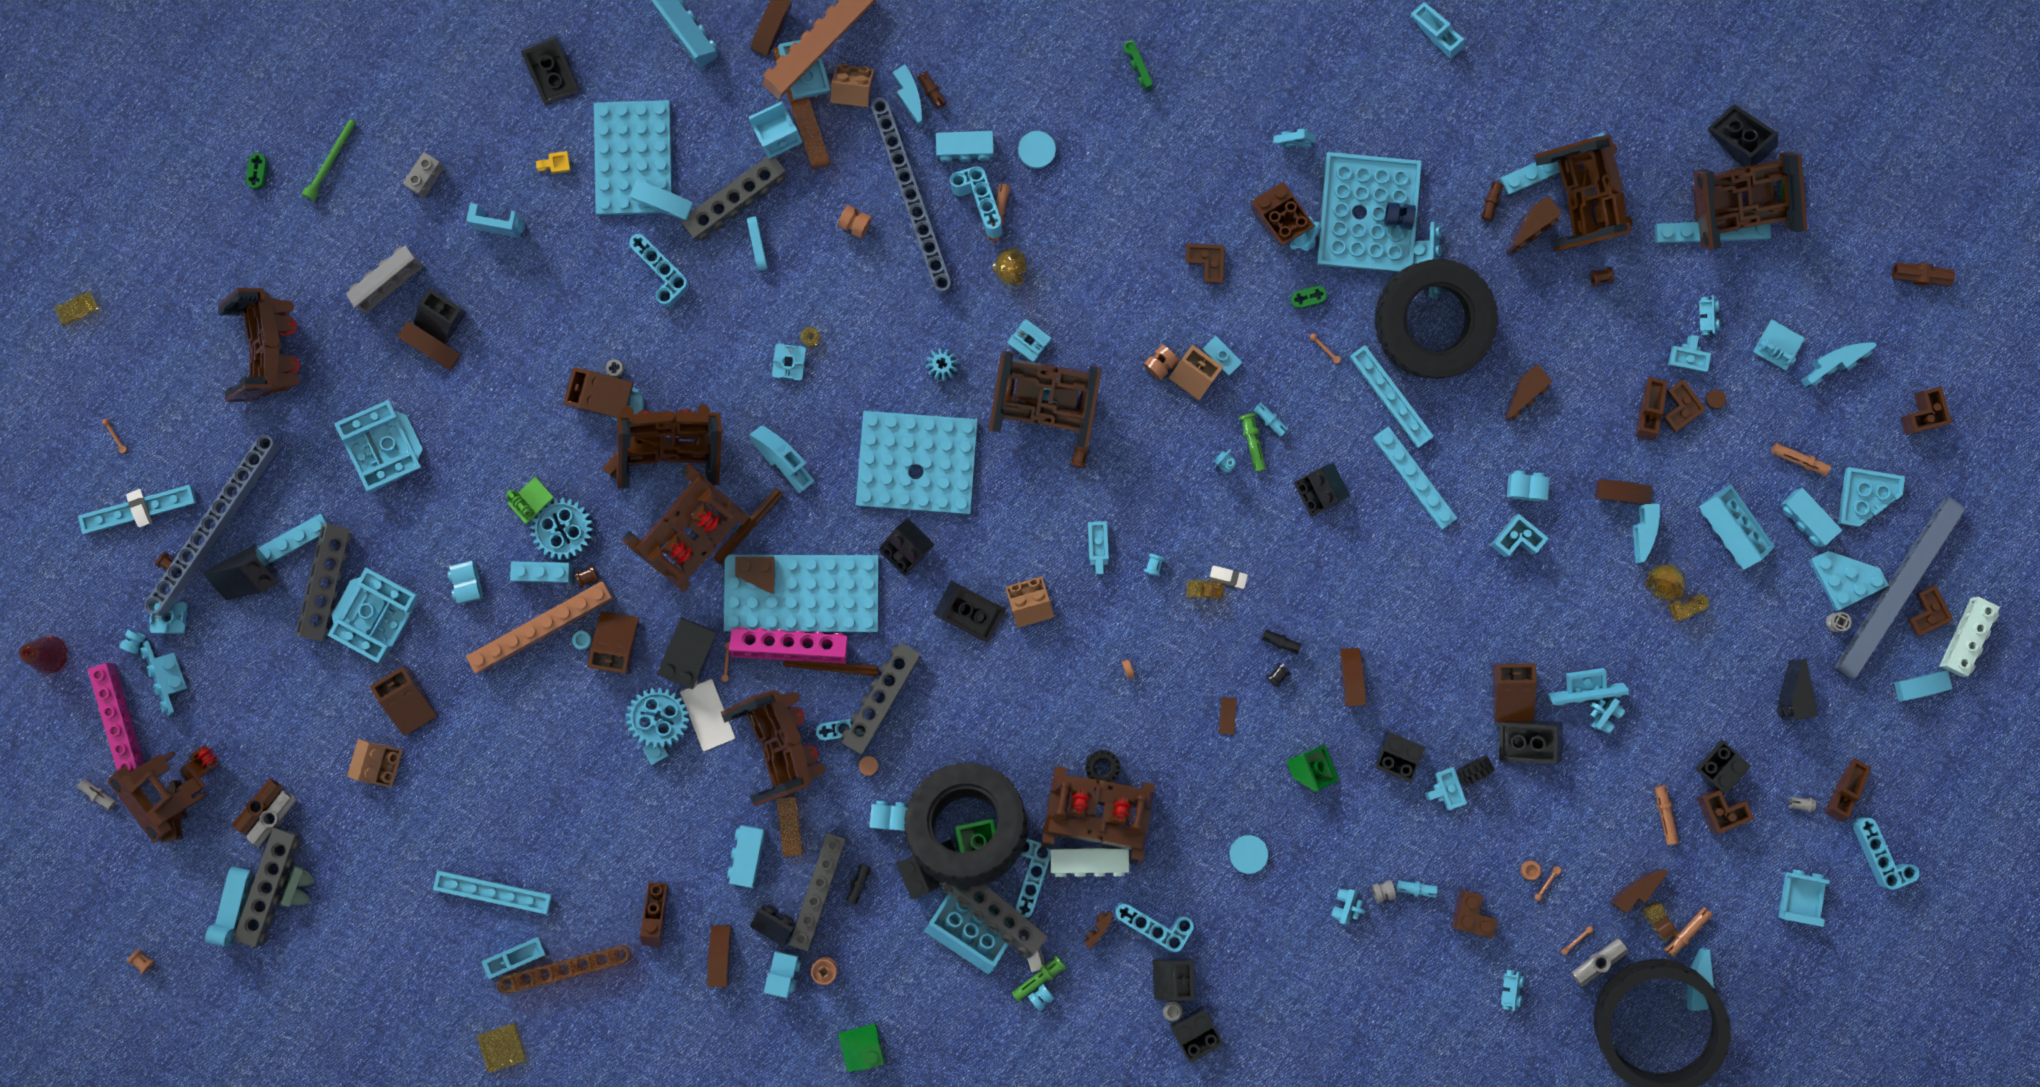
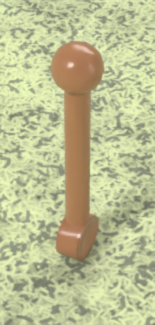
[1310,333,1341,364]
[102,419,128,453]
[721,642,730,682]
[1535,866,1561,901]
[1561,926,1594,955]

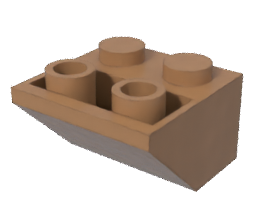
[830,64,874,107]
[1168,345,1223,401]
[1005,576,1054,628]
[347,739,403,787]

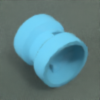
[119,629,146,654]
[1028,984,1055,1011]

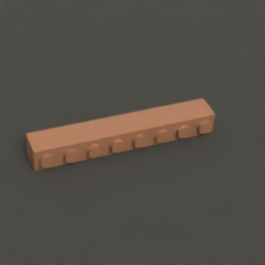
[762,0,877,100]
[466,581,615,674]

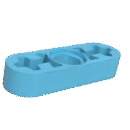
[747,216,768,271]
[816,718,869,740]

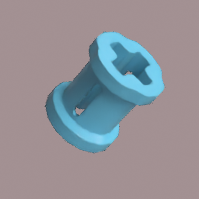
[1143,553,1165,577]

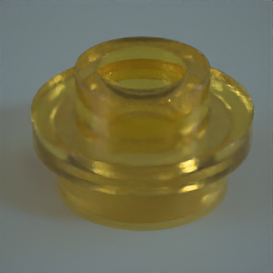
[800,327,820,346]

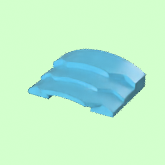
[334,400,423,494]
[328,567,419,663]

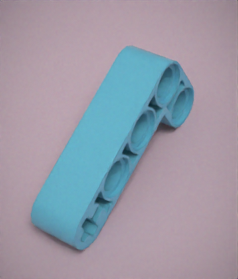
[950,166,1003,238]
[629,234,689,307]
[1853,817,1920,890]
[1016,838,1051,918]
[205,866,253,947]
[1115,903,1194,952]

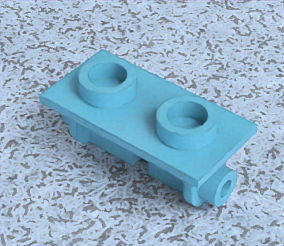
[1699,295,1720,336]
[1213,449,1236,472]
[1501,969,1525,1011]

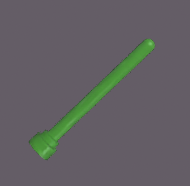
[301,119,356,202]

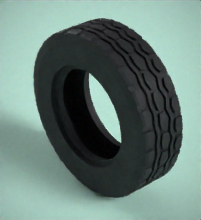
[1374,259,1498,379]
[904,762,1028,888]

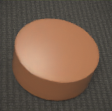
[1121,659,1135,680]
[859,756,878,776]
[1520,860,1541,880]

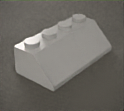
[346,245,424,314]

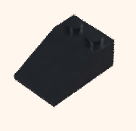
[521,34,580,105]
[1707,104,1778,167]
[203,544,278,600]
[933,580,1006,643]
[657,617,717,690]
[1777,658,1818,720]
[1499,721,1563,764]
[896,839,956,900]

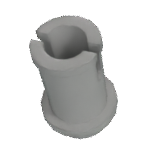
[1789,796,1816,813]

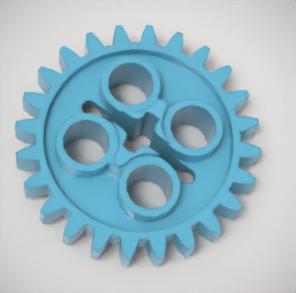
[530,497,594,560]
[625,688,689,750]

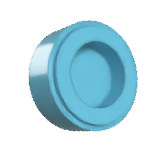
[572,630,593,650]

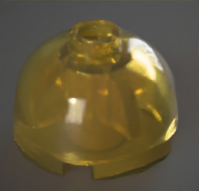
[993,248,1026,286]
[1645,564,1686,600]

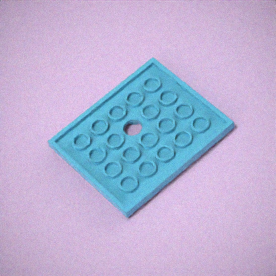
[1317,152,1421,273]
[856,411,978,515]

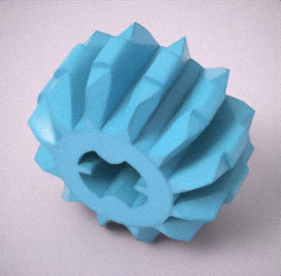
[926,348,958,381]

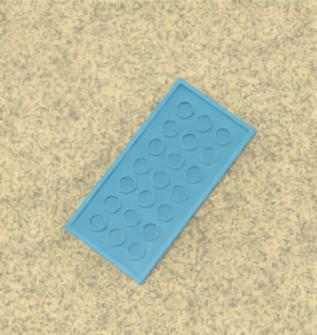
[724,555,879,632]

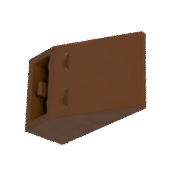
[1251,181,1315,246]
[1506,195,1562,255]
[563,367,634,418]
[587,611,639,674]
[1492,663,1537,723]
[369,666,437,736]

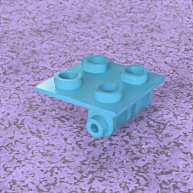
[1753,319,1805,371]

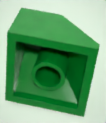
[1286,744,1340,792]
[838,1023,885,1072]

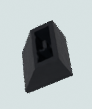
[413,288,467,344]
[1294,463,1351,516]
[878,518,935,576]
[1375,732,1426,783]
[1696,740,1751,795]
[750,904,796,946]
[1152,958,1195,1001]
[1169,1007,1224,1063]

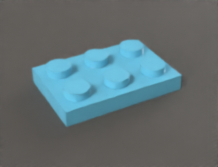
[778,40,831,100]

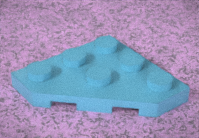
[1838,467,1905,527]
[1809,551,1889,611]

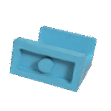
[749,101,803,159]
[466,203,525,238]
[1778,869,1830,927]

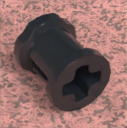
[1266,662,1291,688]

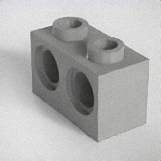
[403,152,445,199]

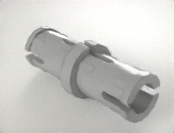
[77,779,117,811]

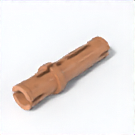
[987,184,1011,242]
[1771,443,1831,476]
[1654,785,1679,845]
[1664,907,1713,958]

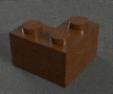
[1901,386,1952,435]
[1696,790,1754,834]
[1451,889,1498,939]

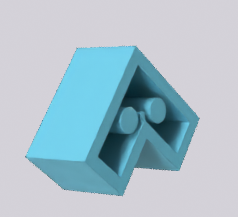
[1490,514,1549,557]
[764,950,801,998]

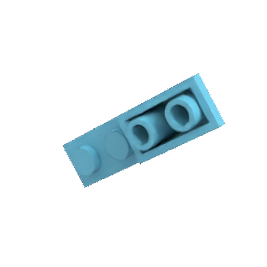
[1801,342,1877,387]
[748,425,814,493]

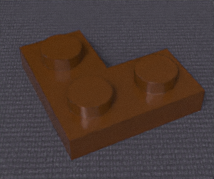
[1185,244,1224,284]
[1663,379,1707,432]
[1908,585,1954,637]

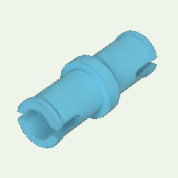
[1253,402,1289,437]
[1396,880,1437,898]

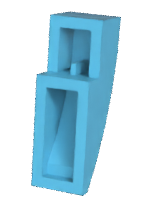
[1411,2,1465,59]
[893,64,922,127]
[629,179,694,221]
[1633,504,1660,564]
[1894,670,1953,701]
[481,937,545,980]
[1687,948,1714,1011]

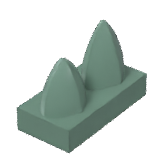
[280,864,314,907]

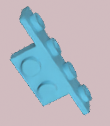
[1413,222,1442,300]
[140,641,187,717]
[1548,668,1629,706]

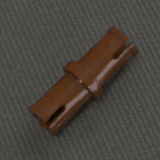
[917,71,947,109]
[1481,182,1504,222]

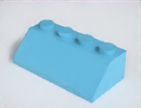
[651,0,719,70]
[1699,484,1775,570]

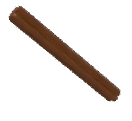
[713,488,783,564]
[783,660,879,677]

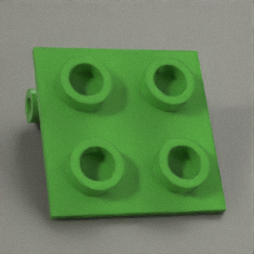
[506,477,554,524]

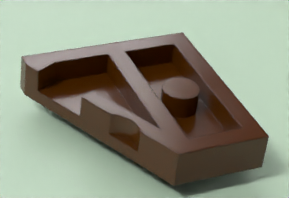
[735,557,775,594]

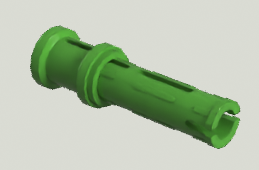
[1239,413,1266,472]
[1012,955,1067,1002]

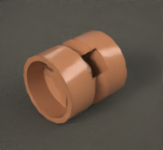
[837,204,872,239]
[1143,345,1179,381]
[811,957,838,985]

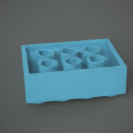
[923,887,1010,975]

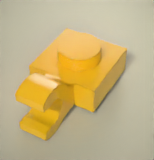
[536,151,571,174]

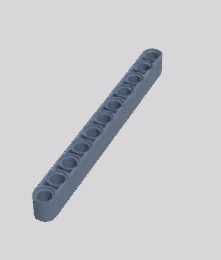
[872,97,951,295]
[145,435,279,616]
[1835,496,1965,679]

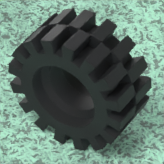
[1085,750,1120,783]
[1456,755,1495,786]

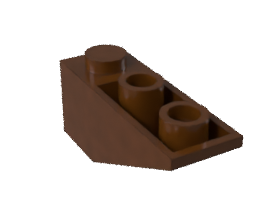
[1504,364,1552,421]
[640,882,668,947]

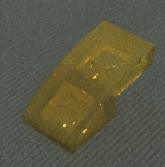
[54,291,98,326]

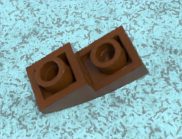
[1084,911,1113,949]

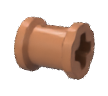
[127,949,155,975]

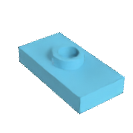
[1202,336,1243,377]

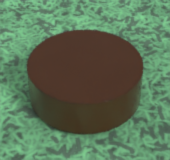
[1705,389,1726,409]

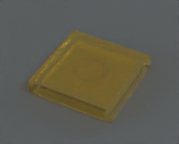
[477,1023,527,1073]

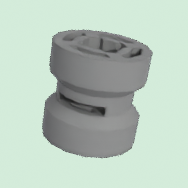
[1825,612,1852,632]
[1372,880,1396,904]

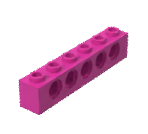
[729,627,848,664]
[87,663,144,772]

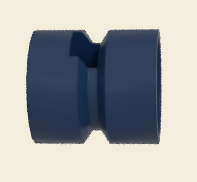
[1384,202,1416,230]

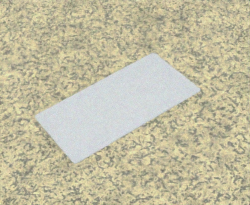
[680,679,735,751]

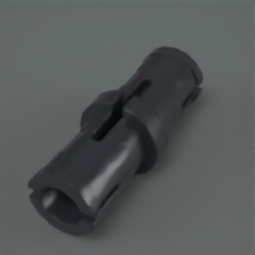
[1262,629,1302,655]
[846,863,871,904]

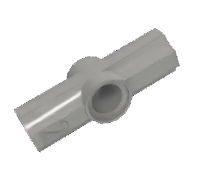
[246,790,297,847]
[1571,938,1629,987]

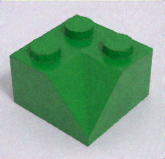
[953,819,996,853]

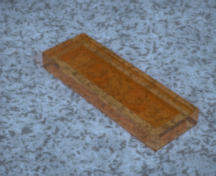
[776,796,803,857]

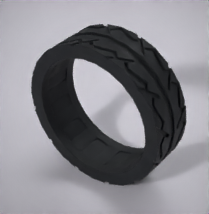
[1594,959,1731,1087]

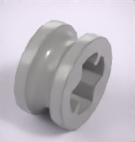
[606,359,624,378]

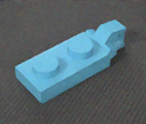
[1088,521,1109,575]

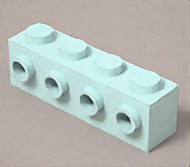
[1939,597,2000,677]
[1051,848,1129,877]

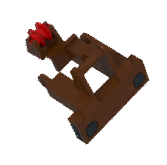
[107,745,219,844]

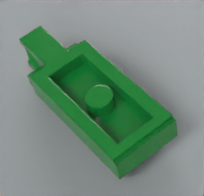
[1123,39,1153,92]

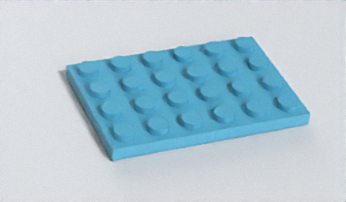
[594,100,672,216]

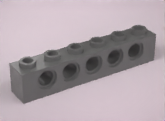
[680,156,787,242]
[295,523,351,641]
[841,642,921,755]
[233,827,301,947]
[789,832,847,951]
[939,882,1048,959]

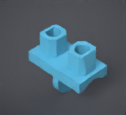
[1290,217,1321,251]
[1590,698,1625,733]
[1331,889,1366,925]

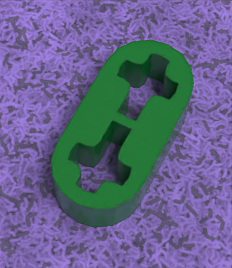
[246,153,268,190]
[1290,286,1327,309]

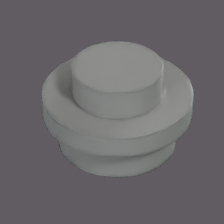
[1163,1001,1183,1022]

